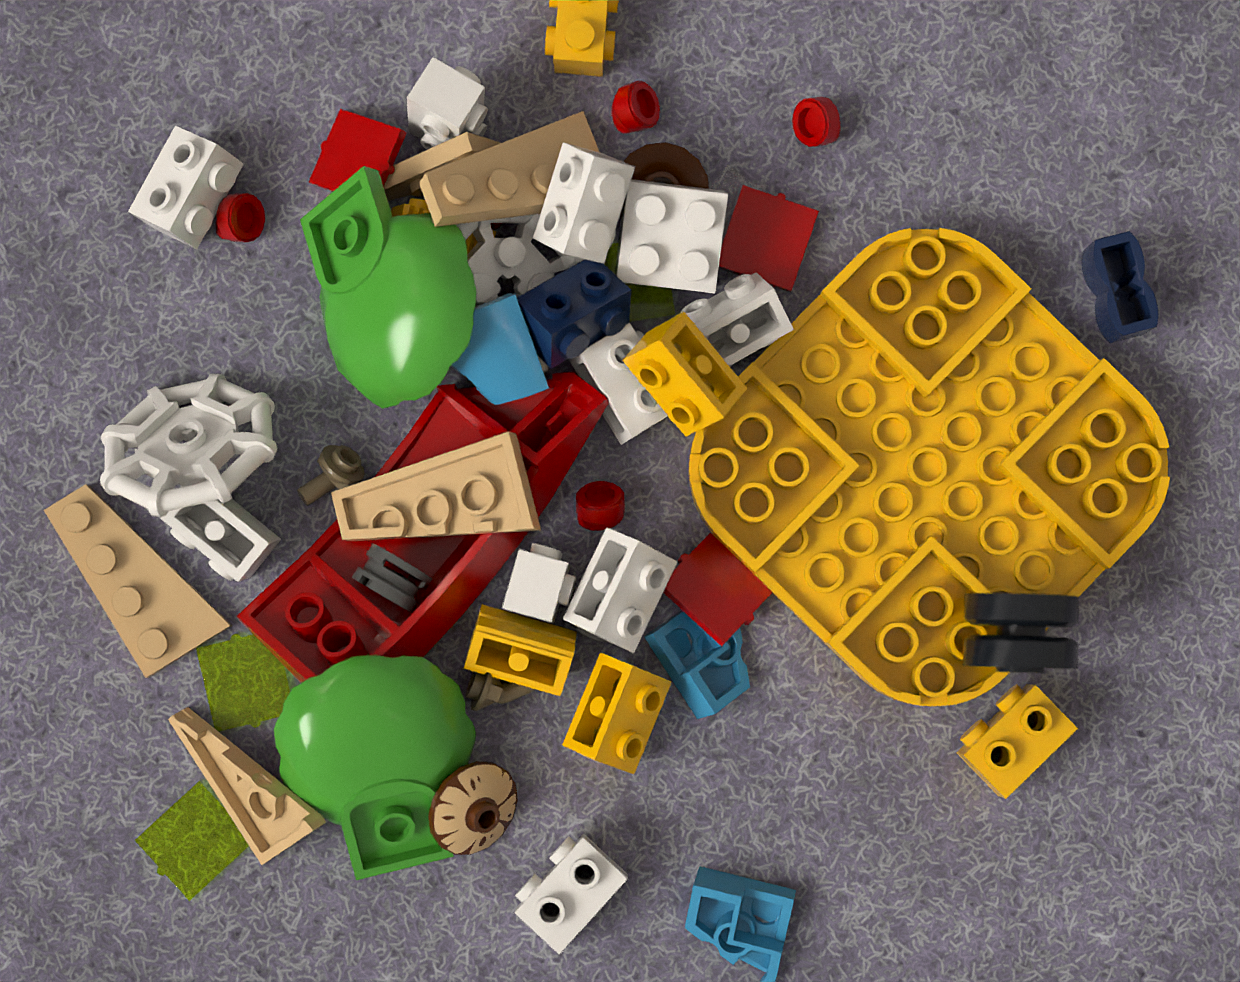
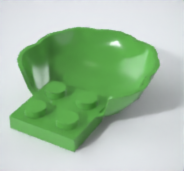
[300,166,477,409]
[274,655,476,880]

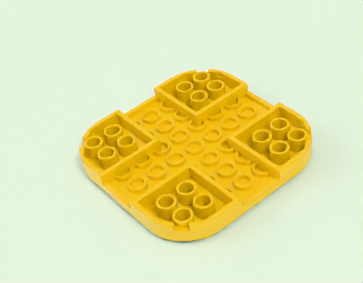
[688,228,1170,706]

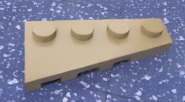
[419,111,600,227]
[331,432,541,541]
[44,484,233,678]

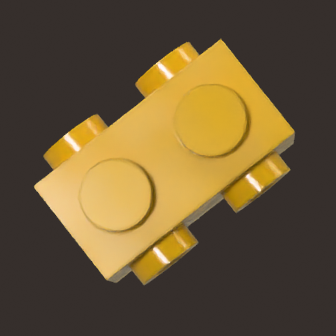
[545,0,619,77]
[622,311,747,437]
[562,652,672,774]
[956,684,1078,799]

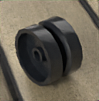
[963,593,1079,673]

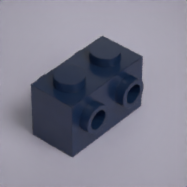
[517,259,631,369]

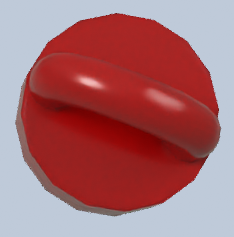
[611,81,660,134]
[792,96,841,147]
[215,193,265,242]
[576,481,625,531]

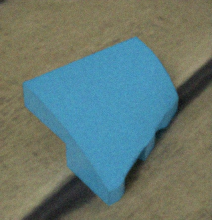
[451,293,549,405]
[644,611,750,719]
[685,866,796,982]

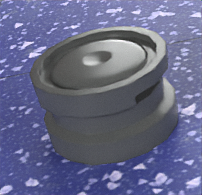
[352,543,432,613]

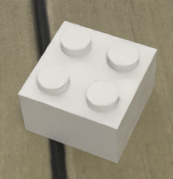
[615,179,728,293]

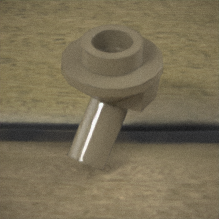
[297,445,365,506]
[465,672,536,711]

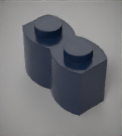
[1082,231,1159,344]

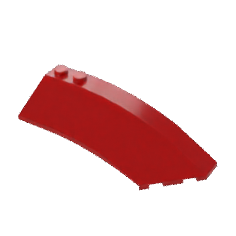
[237,372,609,683]

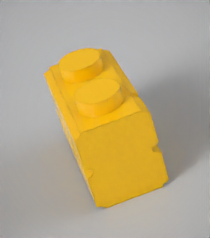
[464,604,577,696]

